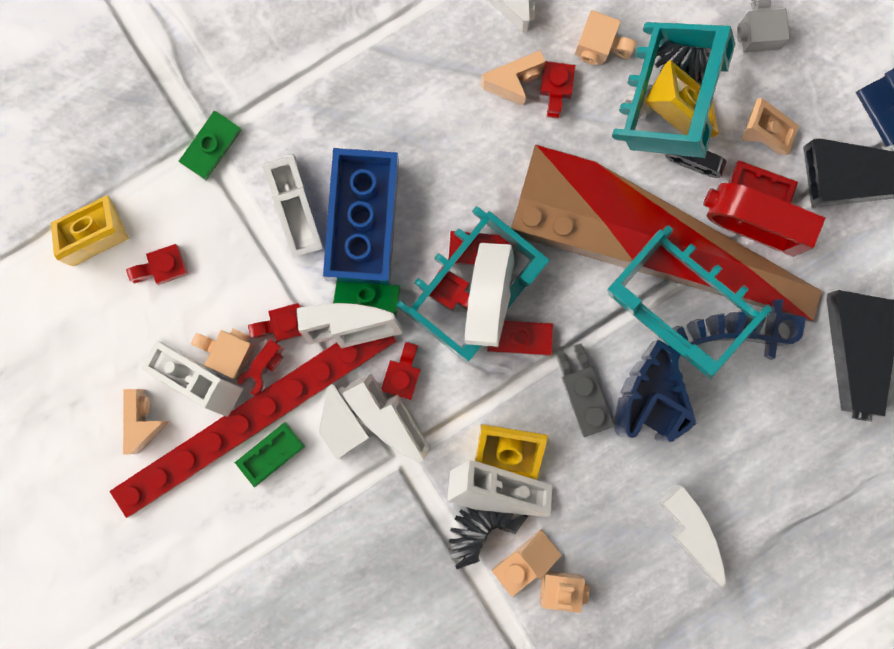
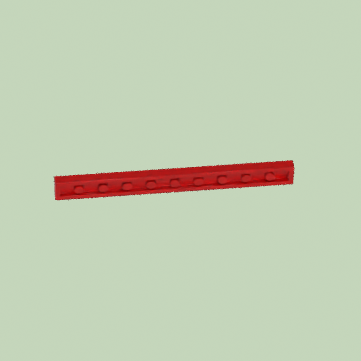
[109,336,397,518]

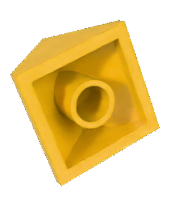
[644,60,719,137]
[51,195,130,267]
[475,424,548,480]

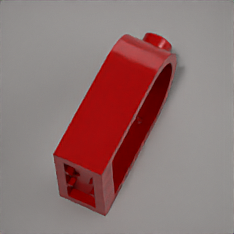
[703,183,826,257]

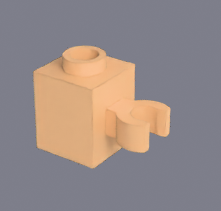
[575,10,636,65]
[191,328,256,380]
[539,571,589,613]

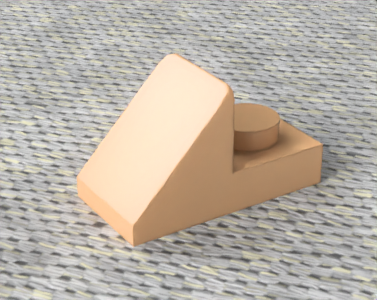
[481,50,545,105]
[741,98,799,155]
[123,389,170,455]
[491,530,562,597]

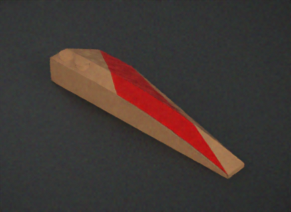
[511,144,822,321]

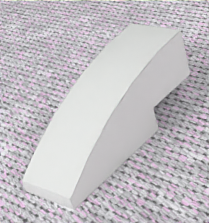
[263,154,323,258]
[465,243,515,347]
[297,303,403,348]
[342,373,430,463]
[657,484,726,587]

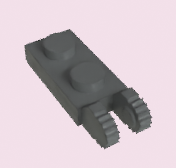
[556,343,615,437]

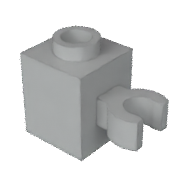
[737,0,790,53]

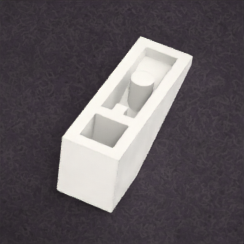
[141,341,243,417]
[447,459,552,517]

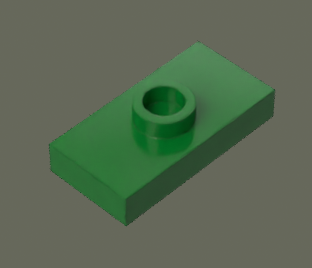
[178,110,242,181]
[333,281,400,319]
[234,422,306,488]

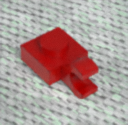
[540,61,576,119]
[125,243,188,285]
[428,267,470,312]
[247,303,303,342]
[237,339,285,395]
[381,341,421,400]

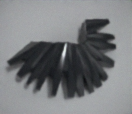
[654,41,711,84]
[449,507,528,569]

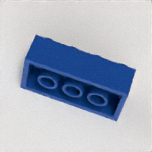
[323,148,399,285]

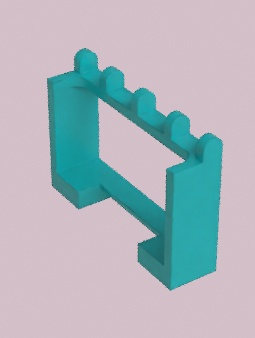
[612,22,735,158]
[396,206,550,362]
[607,225,773,380]

